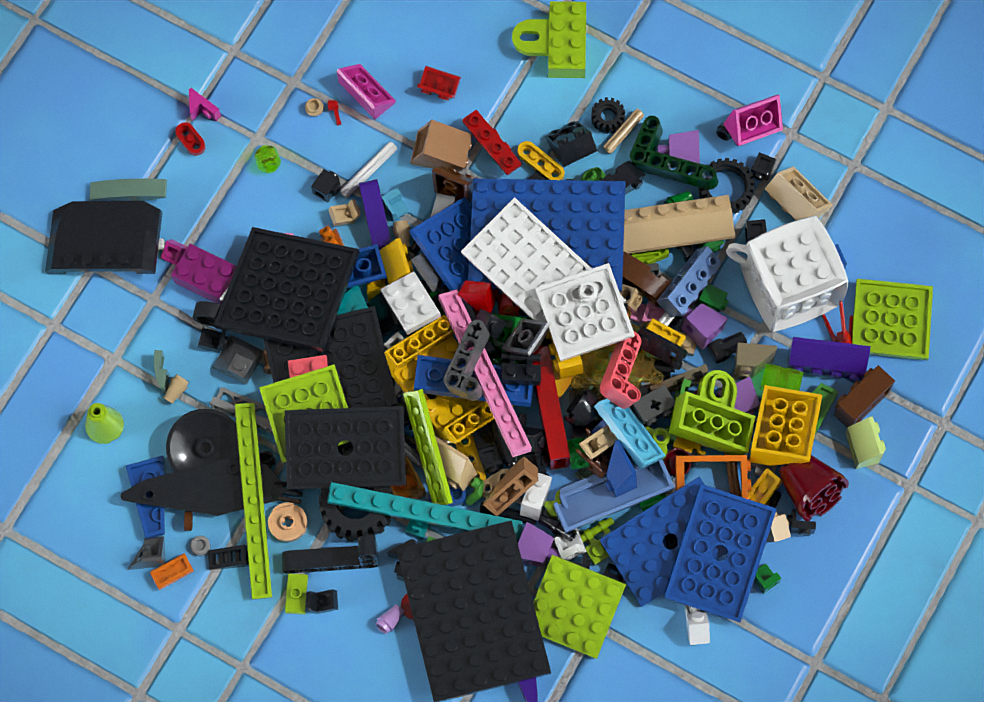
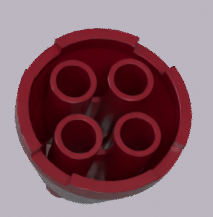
[779,455,849,521]

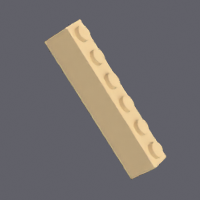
[623,195,735,254]

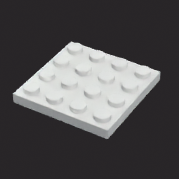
[535,263,635,362]

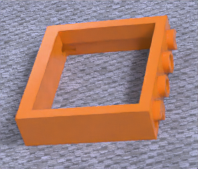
[675,455,751,500]

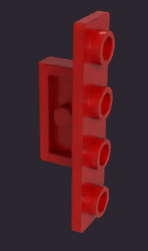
[462,110,521,175]

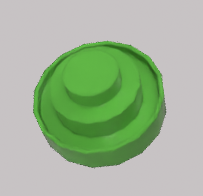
[580,167,605,181]

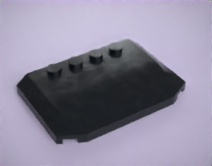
[45,201,163,274]

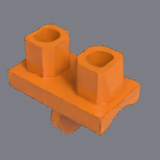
[319,225,345,246]

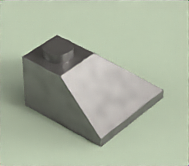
[411,253,442,292]
[502,318,549,356]
[213,335,263,385]

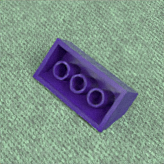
[787,337,871,381]

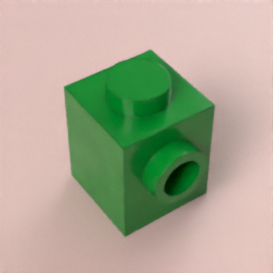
[698,284,729,313]

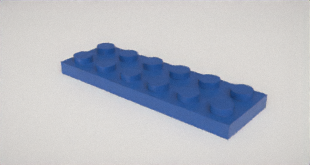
[414,355,533,407]

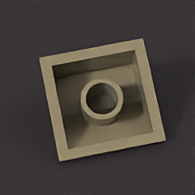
[734,343,777,380]

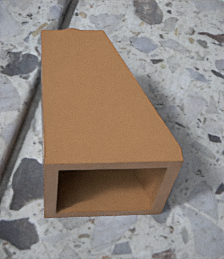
[410,119,472,172]

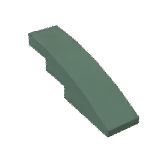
[89,178,167,201]

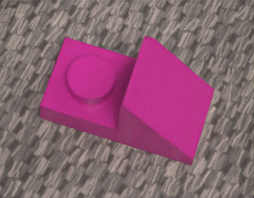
[189,88,221,121]

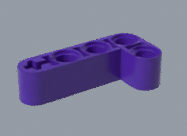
[359,179,391,250]

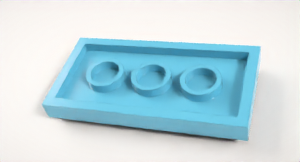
[594,399,666,469]

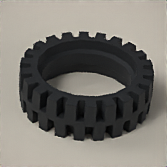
[698,158,755,214]

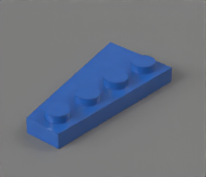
[125,456,165,540]

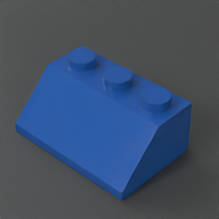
[347,244,387,288]

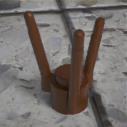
[576,428,610,478]

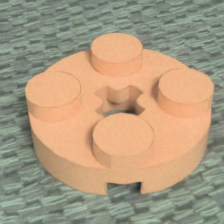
[268,502,308,542]

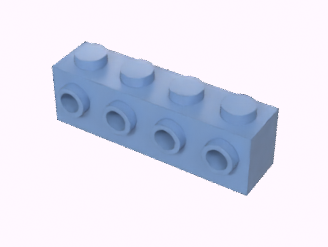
[657,246,722,317]

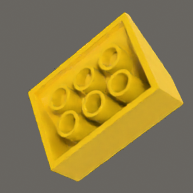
[750,385,822,466]

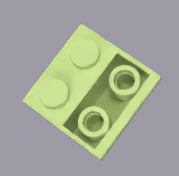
[845,416,886,469]

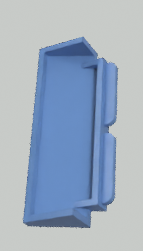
[553,459,675,533]

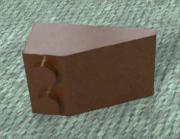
[432,166,474,203]

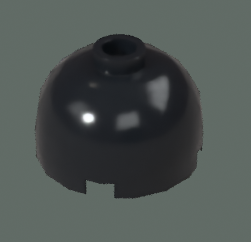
[563,387,599,427]

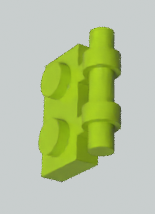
[580,517,615,566]

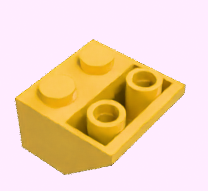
[379,238,414,285]

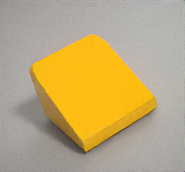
[367,278,386,301]

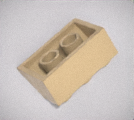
[765,166,833,221]
[416,436,477,491]

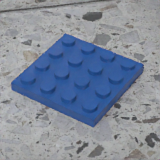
[409,197,472,291]

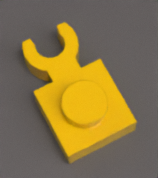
[673,436,706,456]

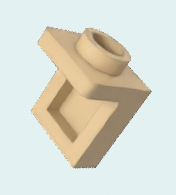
[328,199,360,226]

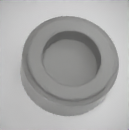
[190,536,211,556]

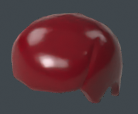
[663,448,692,477]

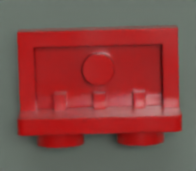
[417,66,461,101]

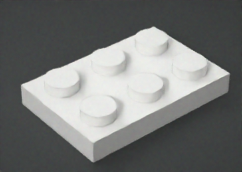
[380,271,441,335]

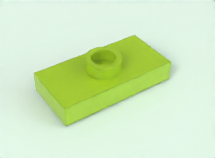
[285,574,308,615]

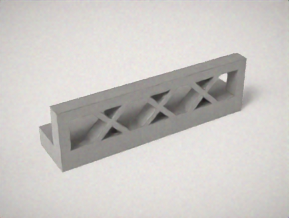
[210,387,273,434]

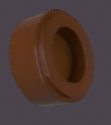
[184,511,193,531]

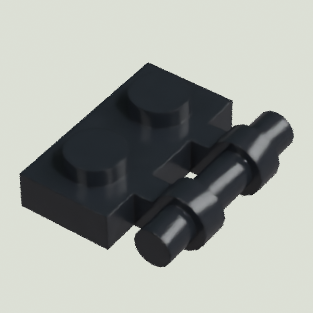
[501,352,541,386]

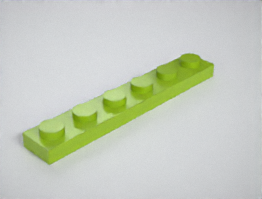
[403,389,453,505]

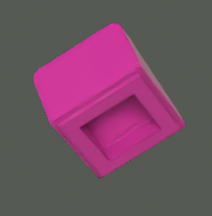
[160,239,187,265]

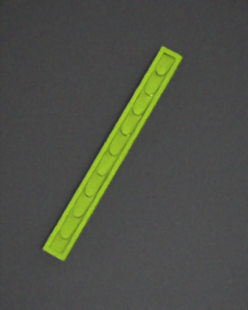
[234,403,272,600]

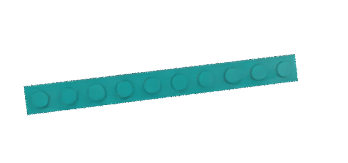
[327,482,522,542]

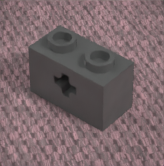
[630,385,675,427]

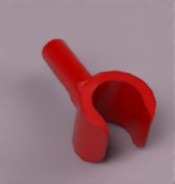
[328,100,341,126]

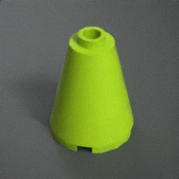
[85,403,124,444]

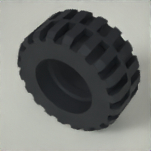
[319,486,393,542]

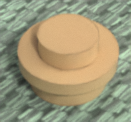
[305,98,324,116]

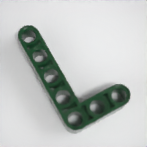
[630,115,719,190]

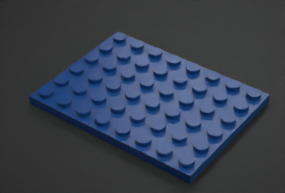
[468,178,626,292]

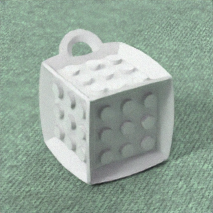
[726,216,848,332]

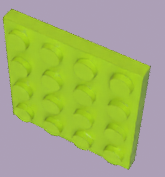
[852,279,933,361]
[259,364,350,463]
[533,555,626,659]

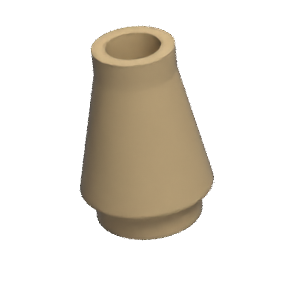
[392,220,410,248]
[163,374,189,404]

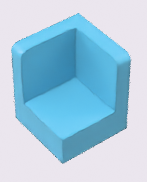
[382,188,409,221]

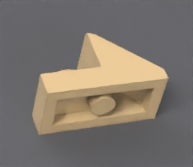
[579,425,618,460]

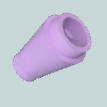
[375,605,404,634]

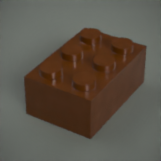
[834,365,895,428]

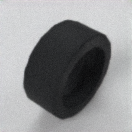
[192,301,221,327]

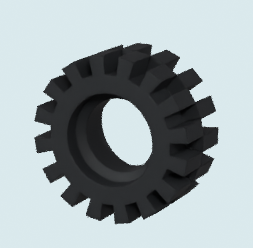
[591,97,625,134]

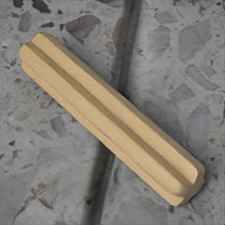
[603,109,644,154]

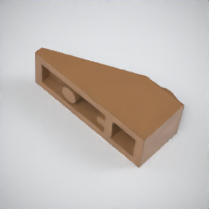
[483,457,538,516]

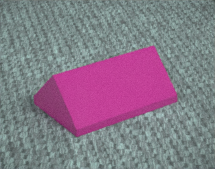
[337,64,396,120]
[724,94,783,146]

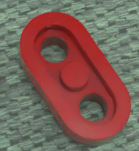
[175,122,206,156]

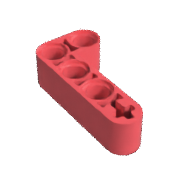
[600,332,641,409]

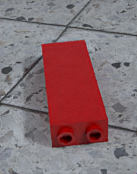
[533,345,570,470]

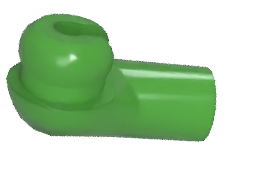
[465,477,484,506]

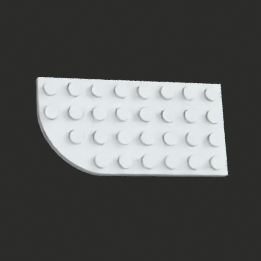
[461,197,626,331]

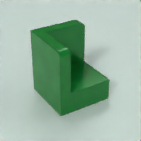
[754,564,782,594]

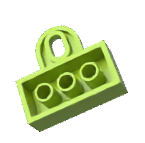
[512,1,586,78]
[669,370,756,455]

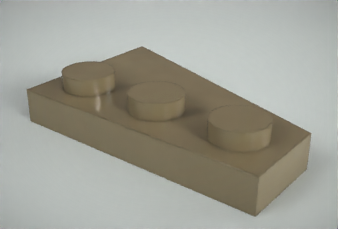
[648,364,709,393]

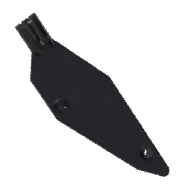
[121,458,303,516]

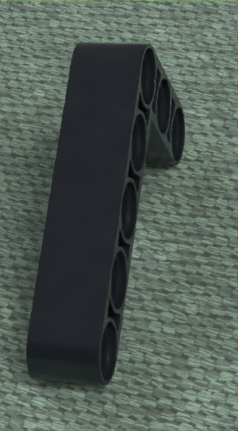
[282,535,379,574]

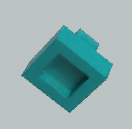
[405,520,430,540]

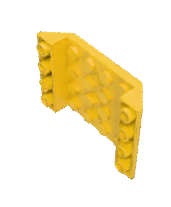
[385,315,515,444]

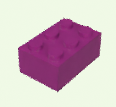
[171,243,237,305]

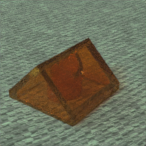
[390,456,426,500]

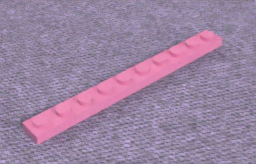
[438,290,532,457]

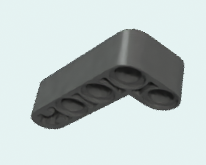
[443,320,490,401]

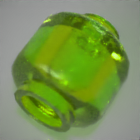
[254,145,281,173]

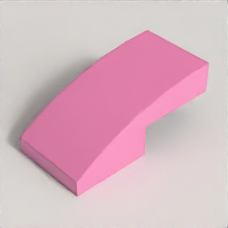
[627,298,665,326]

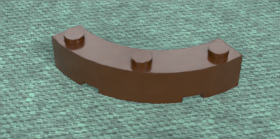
[622,251,671,307]

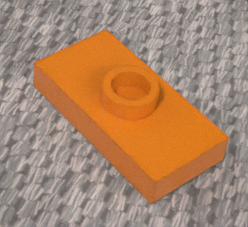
[150,553,194,590]

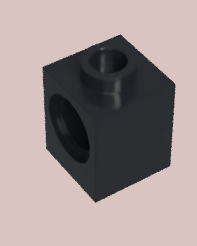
[744,219,767,244]

